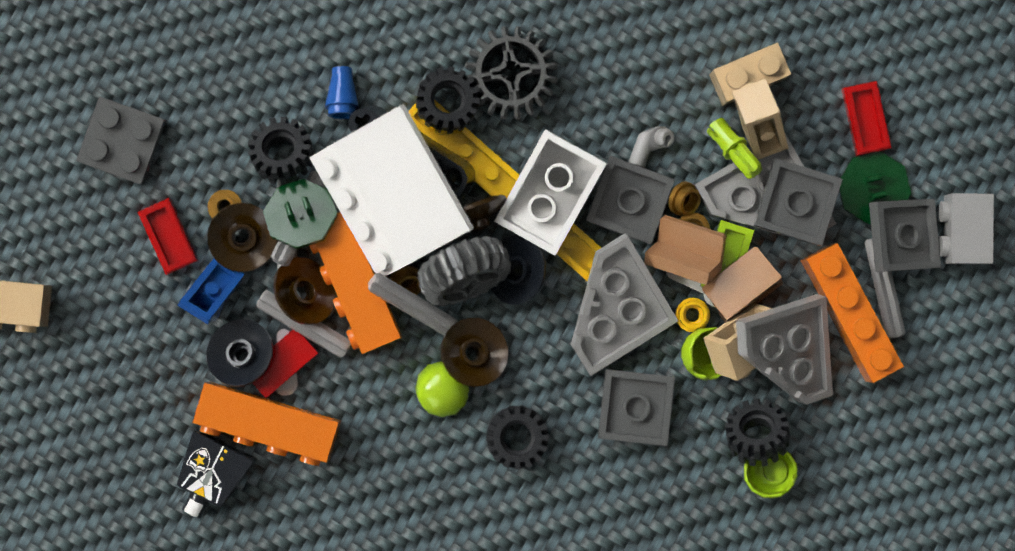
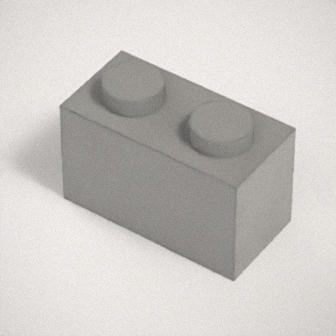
[938,193,994,264]

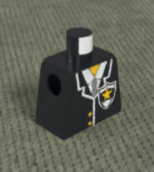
[177,429,258,518]

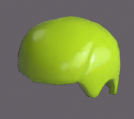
[681,327,721,381]
[415,361,469,418]
[744,451,798,499]

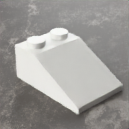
[494,129,607,255]

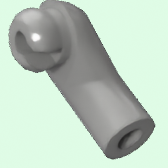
[628,126,674,168]

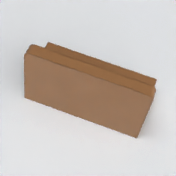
[644,215,726,285]
[702,247,782,323]

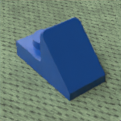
[178,258,245,324]

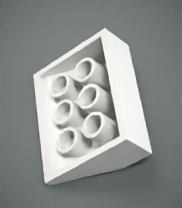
[309,104,474,276]

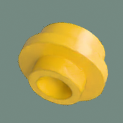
[675,298,710,332]

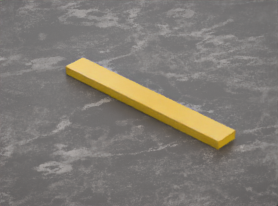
[408,99,601,282]

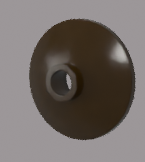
[463,195,506,233]
[207,203,277,272]
[273,257,335,325]
[441,318,508,387]

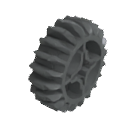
[465,26,557,120]
[417,236,511,306]

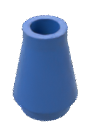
[325,66,359,119]

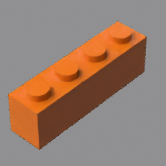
[309,212,402,354]
[800,243,904,383]
[192,381,341,466]

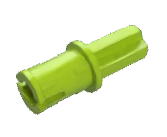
[707,118,762,179]

